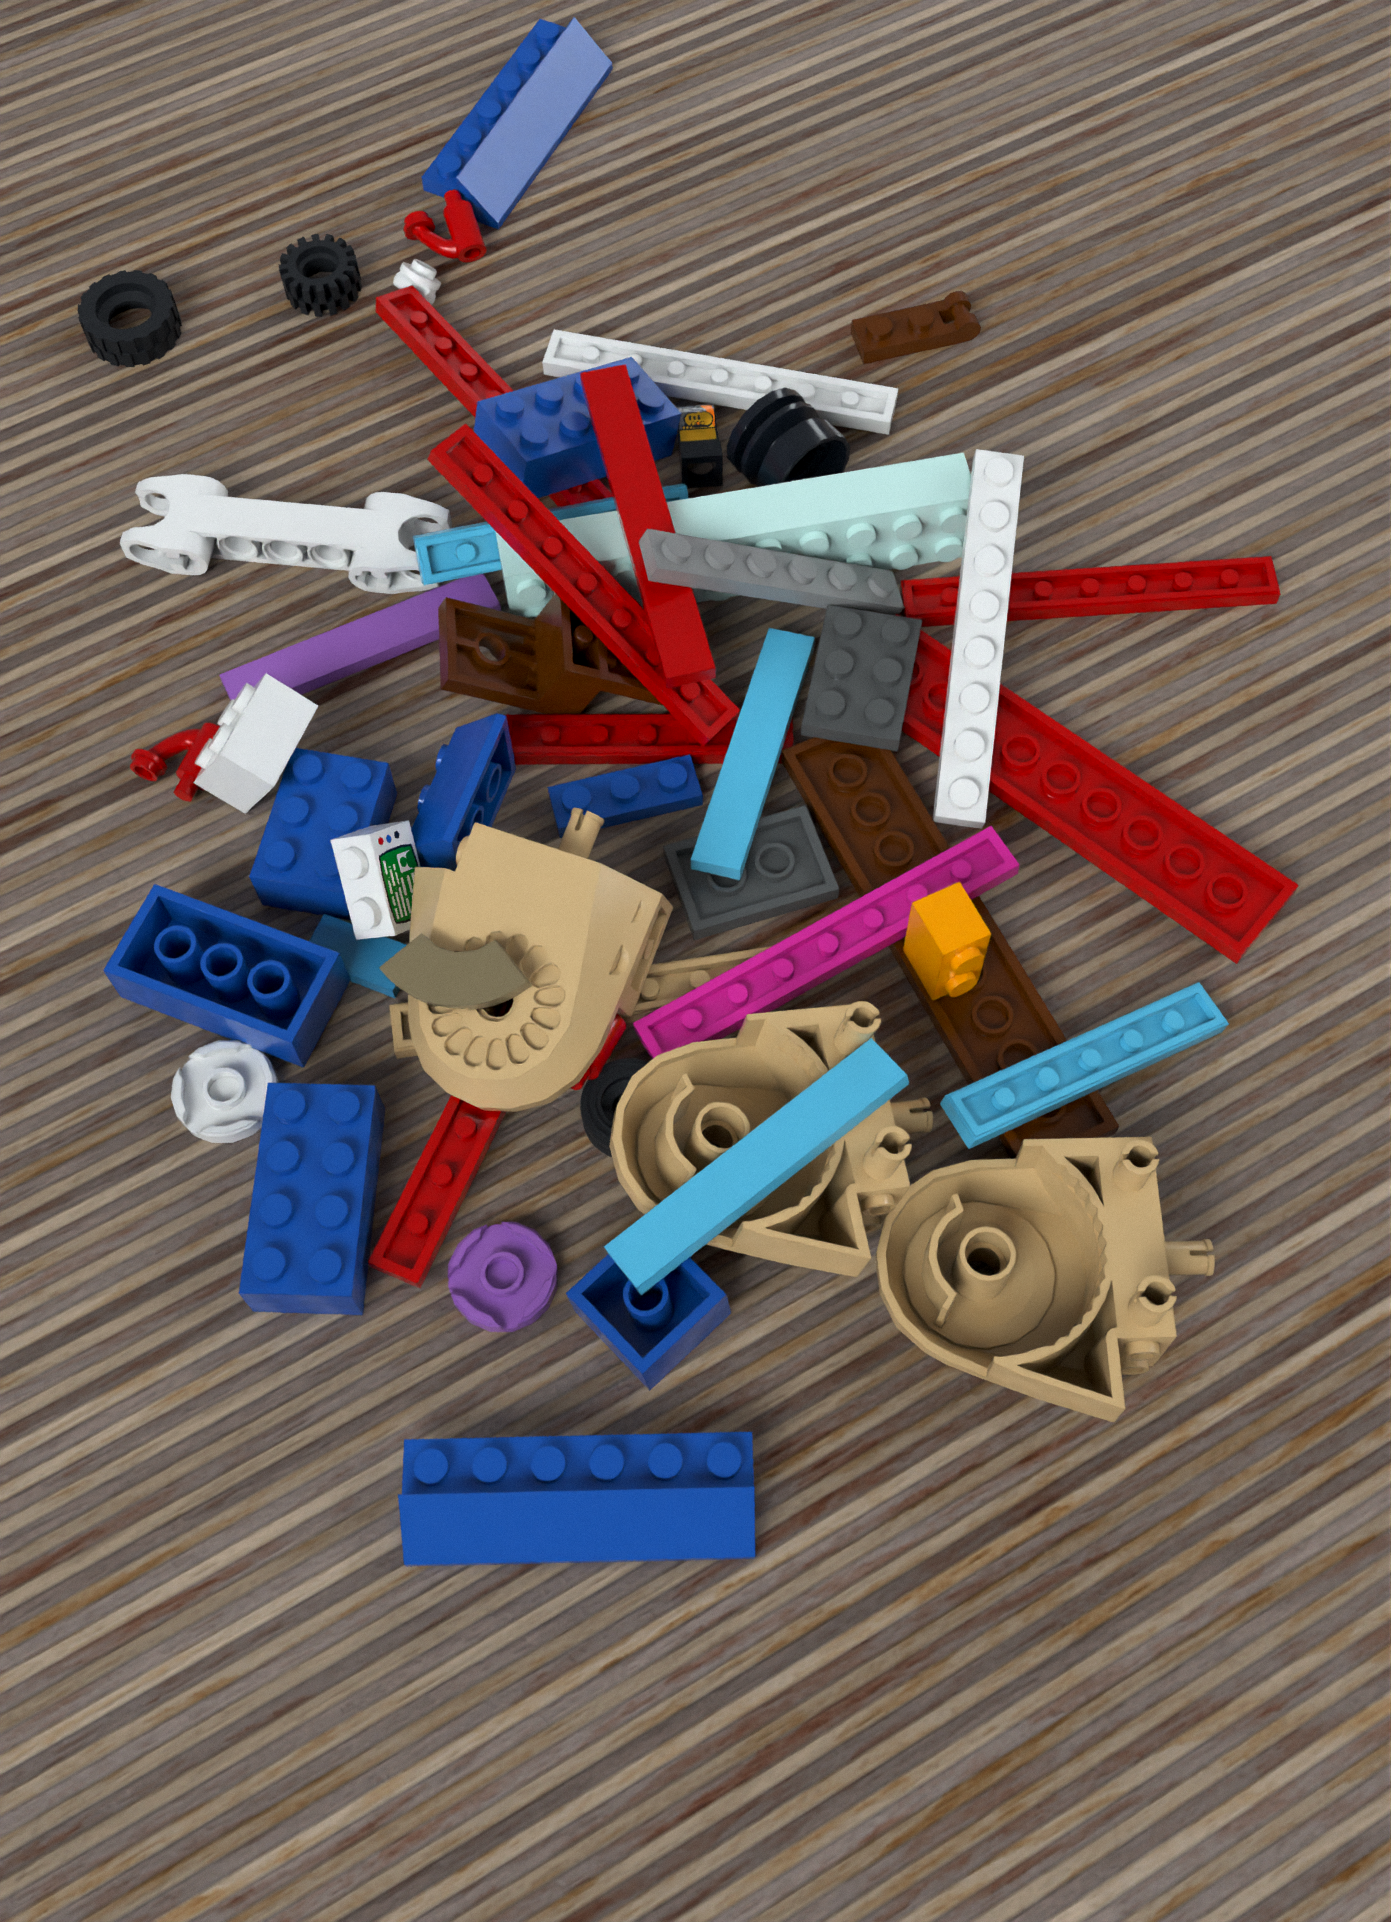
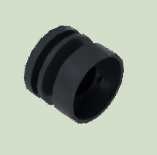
[727,388,850,487]

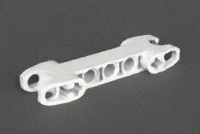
[120,474,452,594]

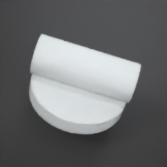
[393,259,441,305]

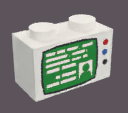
[331,820,420,940]

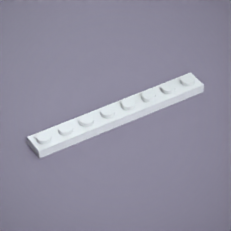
[542,329,899,435]
[933,449,1024,829]

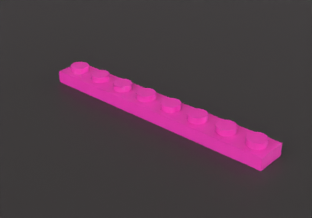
[633,826,1020,1059]

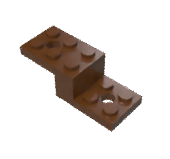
[438,593,663,715]

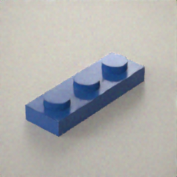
[547,754,703,838]

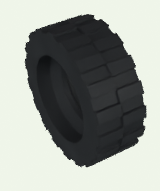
[77,270,182,367]

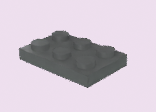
[801,605,922,751]
[663,805,839,940]

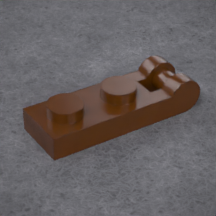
[851,291,981,364]

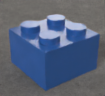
[566,1254,731,1391]

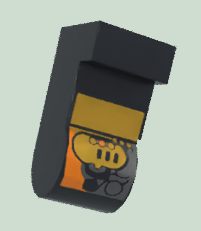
[677,404,723,489]

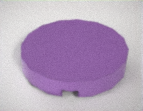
[448,1222,558,1332]

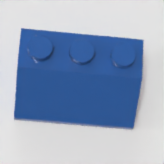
[410,713,516,871]

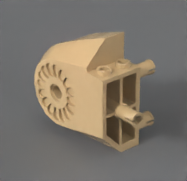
[408,808,673,1112]
[609,1001,933,1277]
[875,1137,1215,1422]

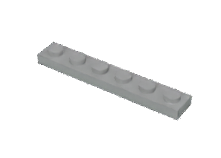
[639,529,904,615]

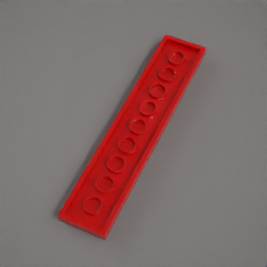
[895,614,1299,964]

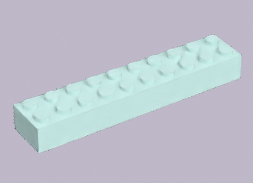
[495,453,971,620]

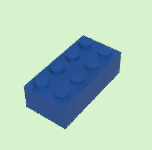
[474,357,681,498]
[103,884,351,1068]
[239,1083,385,1315]

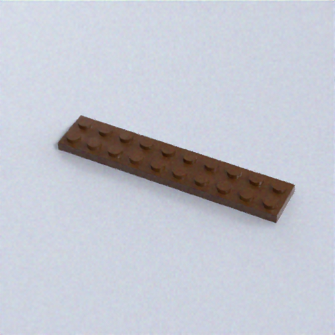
[781,737,1119,1159]

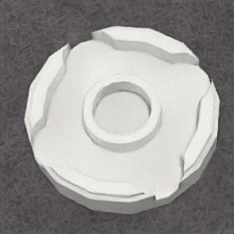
[171,1040,279,1143]

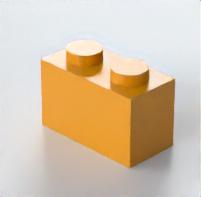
[903,882,991,1001]

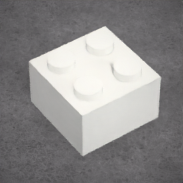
[193,673,318,814]

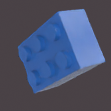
[249,748,397,920]

